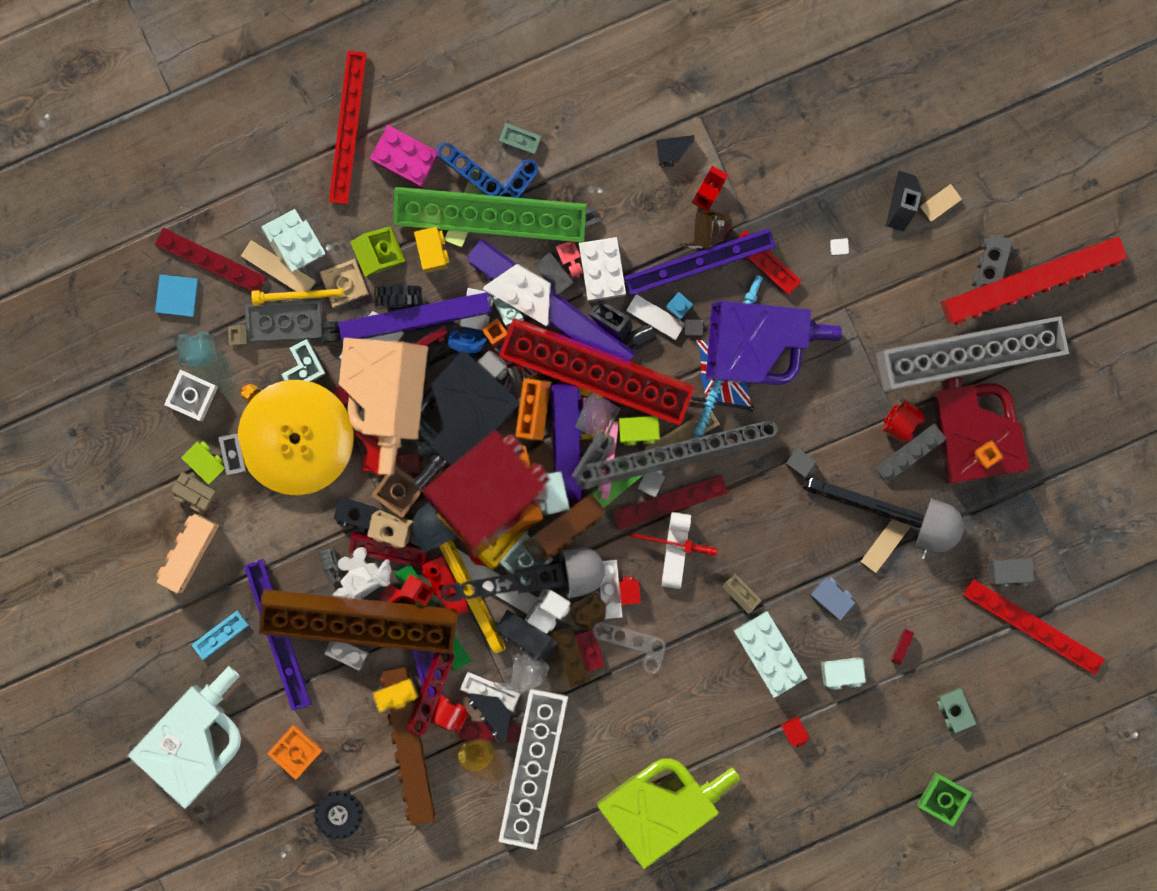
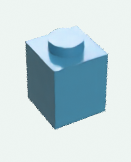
[666,292,693,320]

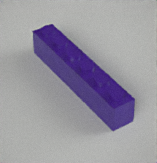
[550,384,584,501]

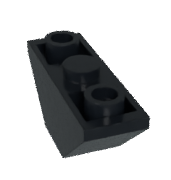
[886,171,921,232]
[468,693,510,743]

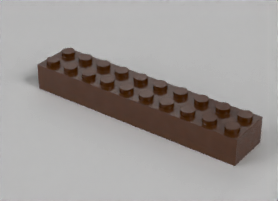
[259,589,457,654]

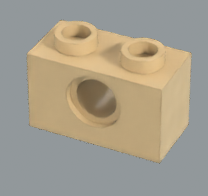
[367,510,413,548]

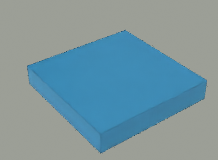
[155,274,198,317]

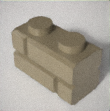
[171,472,217,513]

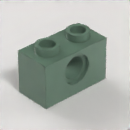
[937,687,976,733]

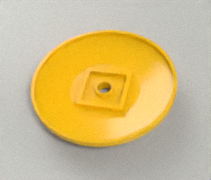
[238,380,354,495]

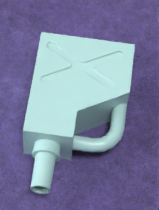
[128,666,241,808]

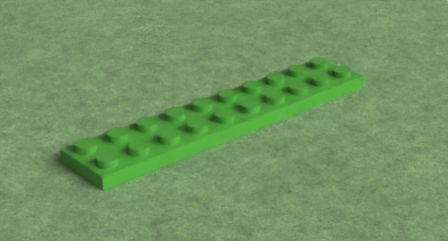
[393,187,587,242]

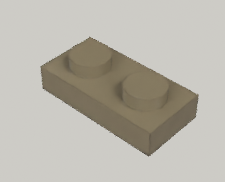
[722,573,762,614]

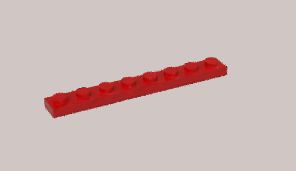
[329,50,367,205]
[963,579,1105,675]

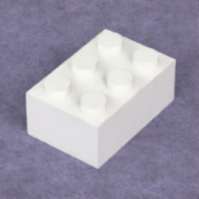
[579,237,626,302]

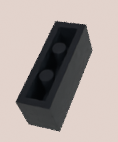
[495,610,558,662]

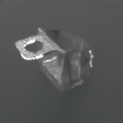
[493,653,549,693]

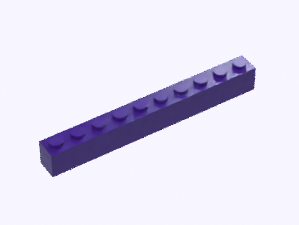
[467,239,636,361]

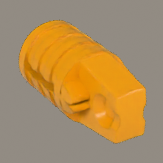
[241,384,260,402]

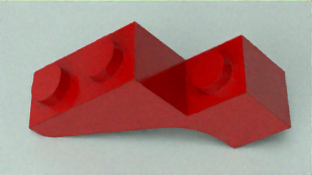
[378,574,435,606]

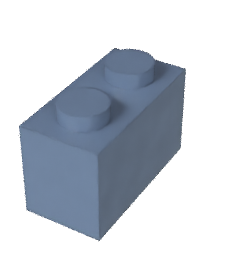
[810,577,855,620]

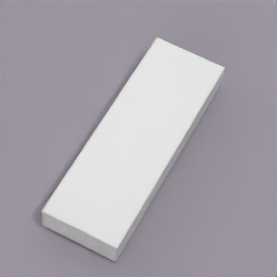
[626,294,685,340]
[460,672,521,712]

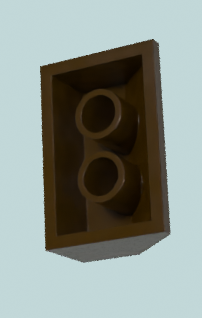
[543,626,589,692]

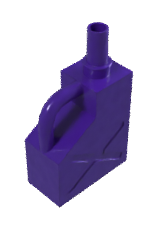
[705,301,842,385]

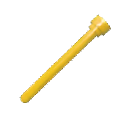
[252,289,344,306]

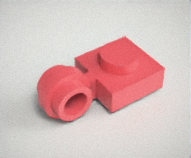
[556,241,583,278]

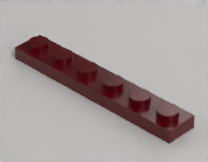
[155,228,267,291]
[613,475,728,530]

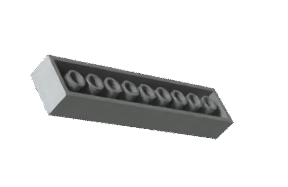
[876,316,1069,391]

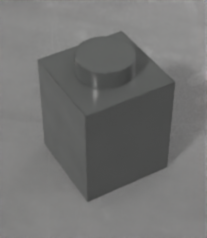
[785,448,816,478]

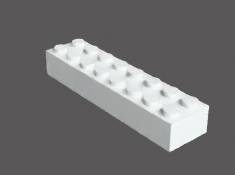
[499,688,568,850]

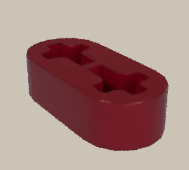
[890,629,914,666]

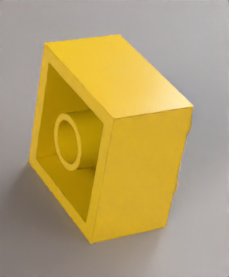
[414,227,450,273]

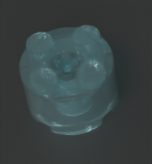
[176,331,217,367]

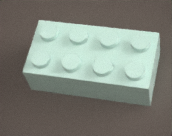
[733,611,807,698]

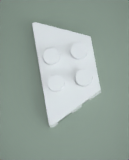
[483,264,551,326]

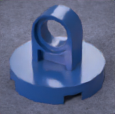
[448,328,487,359]

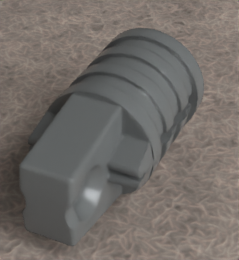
[318,547,342,583]

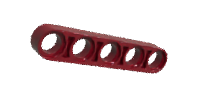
[408,652,454,736]

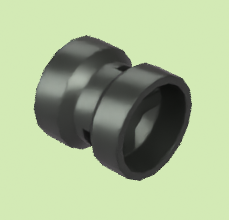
[321,321,341,342]

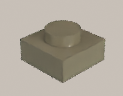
[228,325,247,346]

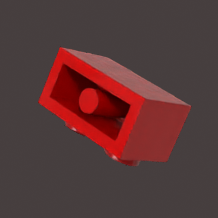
[422,554,458,600]

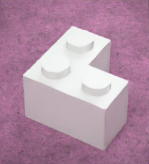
[524,589,570,634]

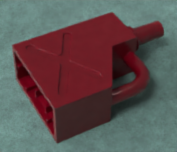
[932,377,1029,484]

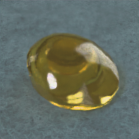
[458,739,495,771]

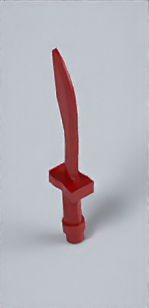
[627,533,718,556]

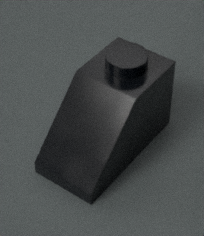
[656,135,695,168]
[588,299,633,342]

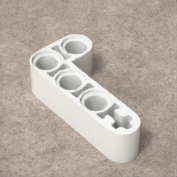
[661,512,691,589]

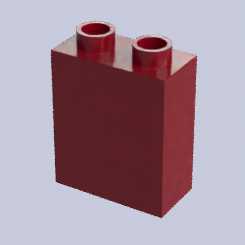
[423,430,550,557]

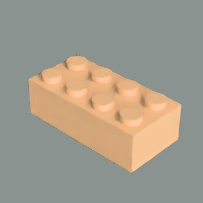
[156,514,219,593]

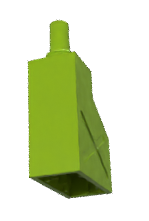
[597,758,741,869]

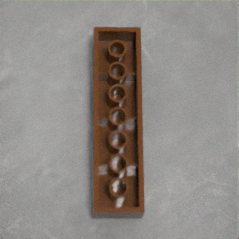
[380,666,436,826]

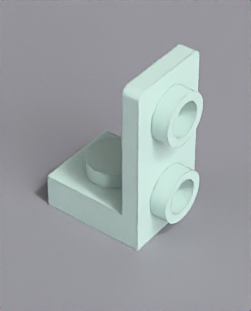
[493,297,524,331]

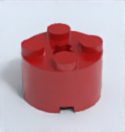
[881,398,925,443]
[431,695,469,735]

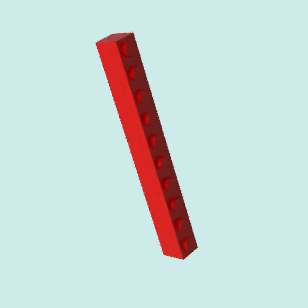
[940,237,1127,325]

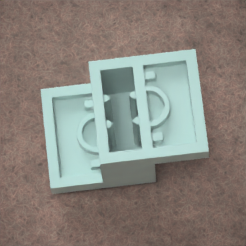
[261,209,326,273]

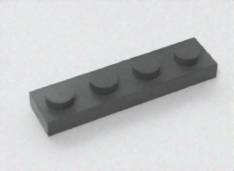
[875,424,946,482]

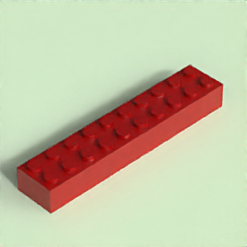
[499,317,695,425]

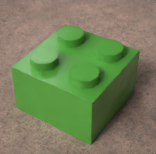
[917,772,972,827]

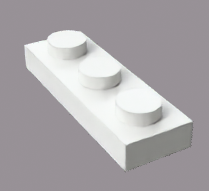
[600,560,622,619]

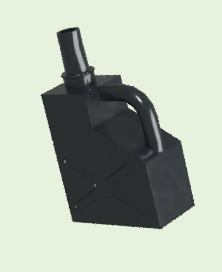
[413,350,520,492]

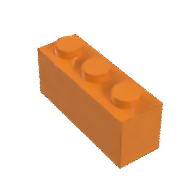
[516,378,551,440]

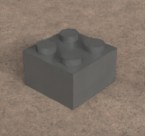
[988,558,1034,587]

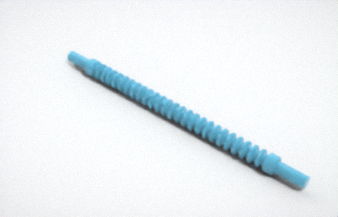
[691,275,763,452]

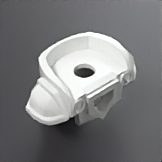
[332,547,392,599]

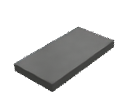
[245,300,323,343]

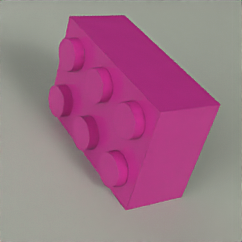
[370,125,438,189]

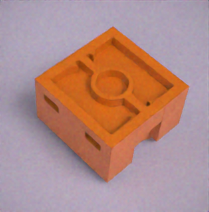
[267,723,324,780]

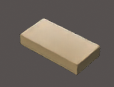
[919,184,962,222]

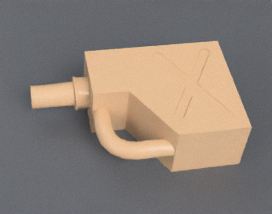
[339,338,428,475]

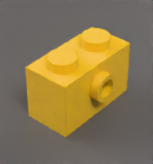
[373,679,418,712]

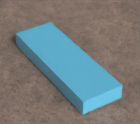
[192,610,249,660]

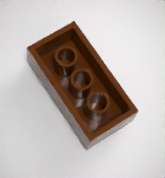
[522,493,606,562]

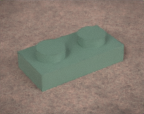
[499,123,541,155]

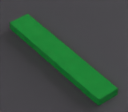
[394,565,472,671]

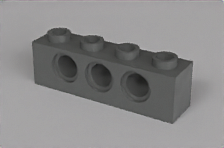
[972,234,1013,316]

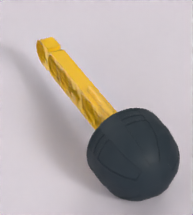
[412,504,506,654]

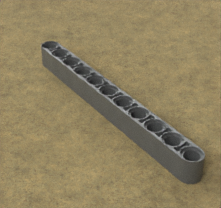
[576,421,778,489]

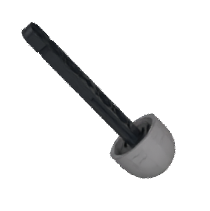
[803,477,963,552]
[441,547,605,602]

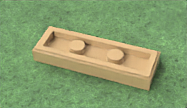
[860,519,910,573]

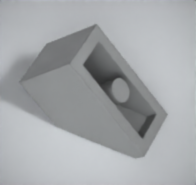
[637,471,665,498]

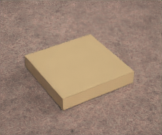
[320,259,369,308]

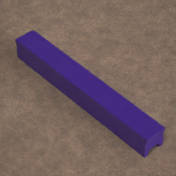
[625,229,776,296]
[338,292,493,341]
[244,559,312,710]

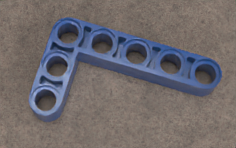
[435,143,538,198]

